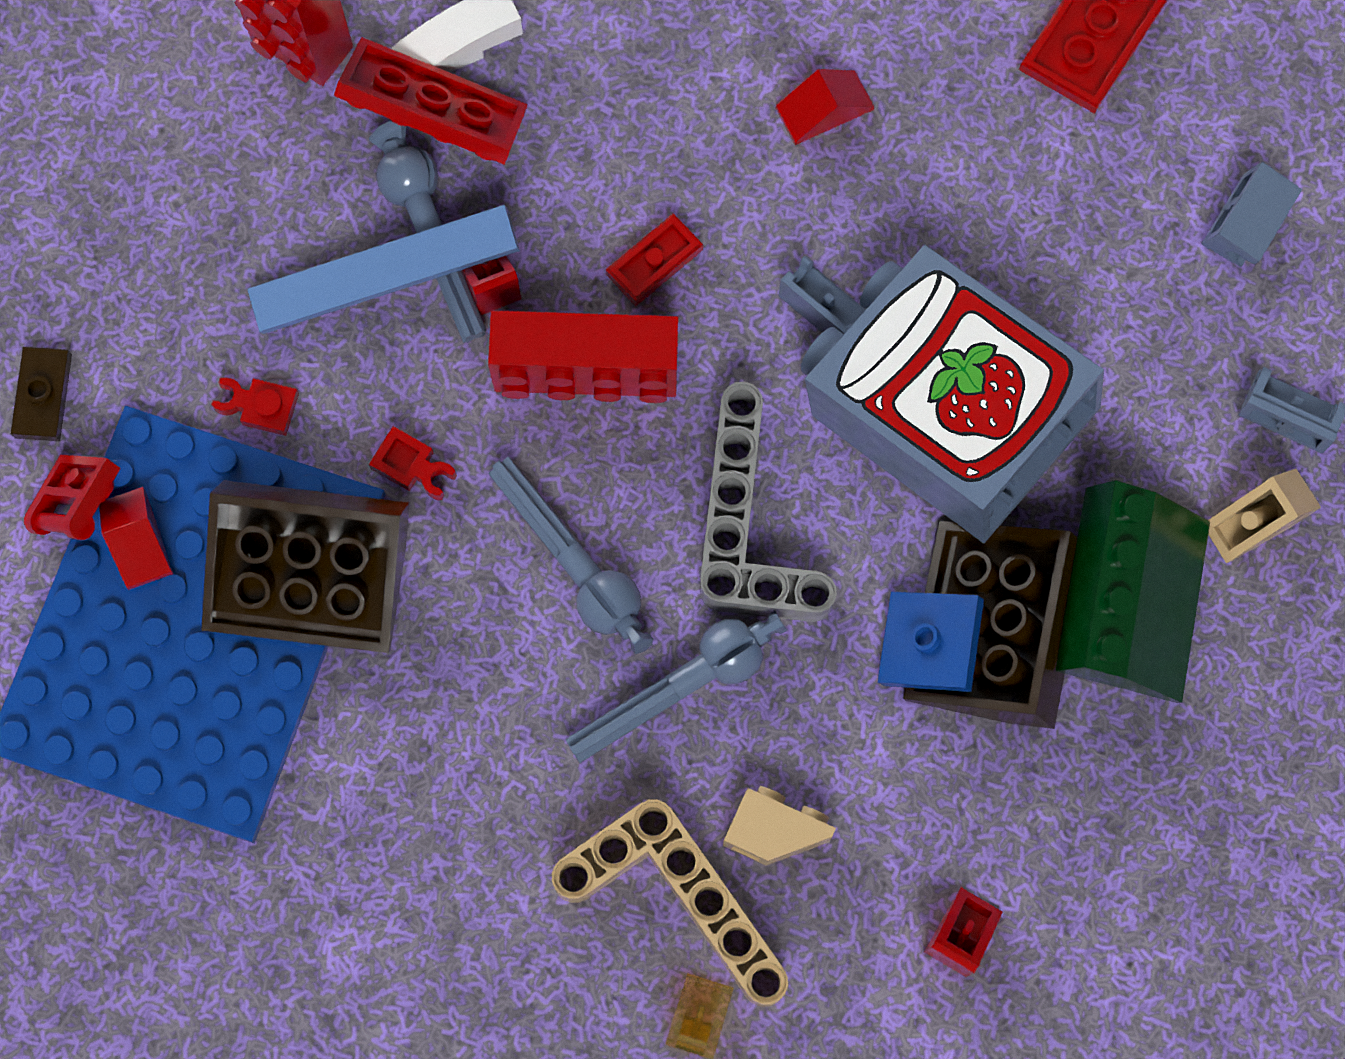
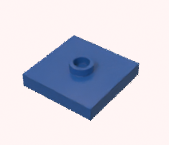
[878,592,984,692]

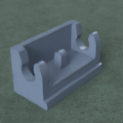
[1201,162,1302,267]
[778,256,867,334]
[1238,366,1345,454]

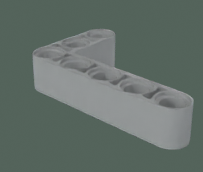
[700,381,837,622]

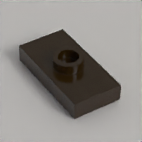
[10,347,72,442]

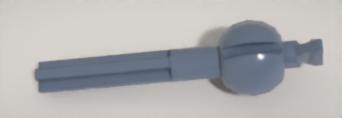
[368,121,487,343]
[488,457,653,654]
[565,611,787,763]

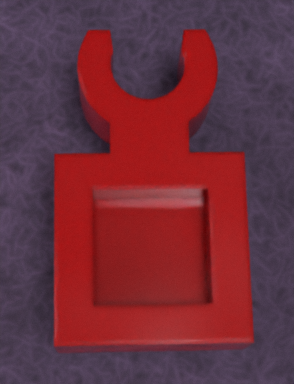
[212,377,299,436]
[369,426,457,500]

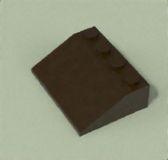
[201,480,410,653]
[903,521,1077,729]

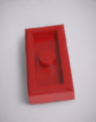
[606,213,703,307]

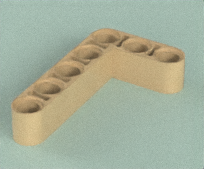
[552,799,788,1007]

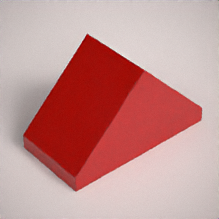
[776,69,875,145]
[461,256,521,315]
[99,487,173,590]
[924,887,1003,977]

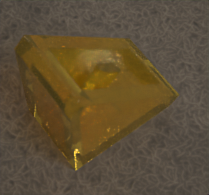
[665,973,734,1059]

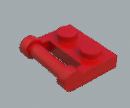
[24,454,121,540]

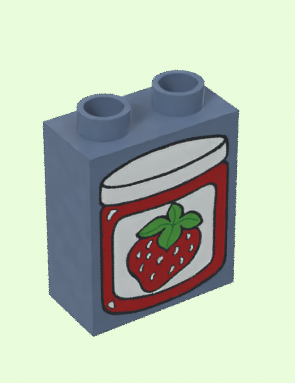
[801,244,1104,543]

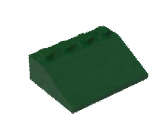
[1055,480,1210,703]

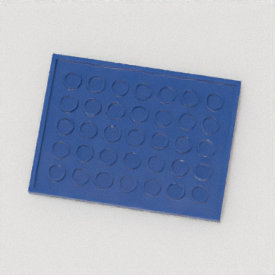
[0,406,386,844]

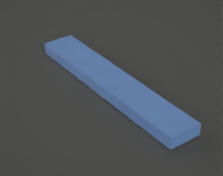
[247,205,520,334]

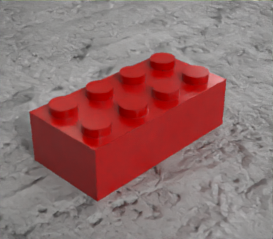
[235,0,354,87]
[488,311,679,403]

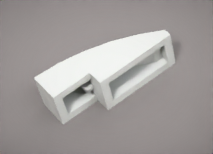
[390,0,523,73]

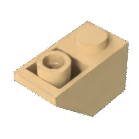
[723,786,836,866]

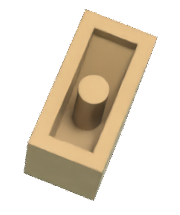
[1208,468,1321,564]

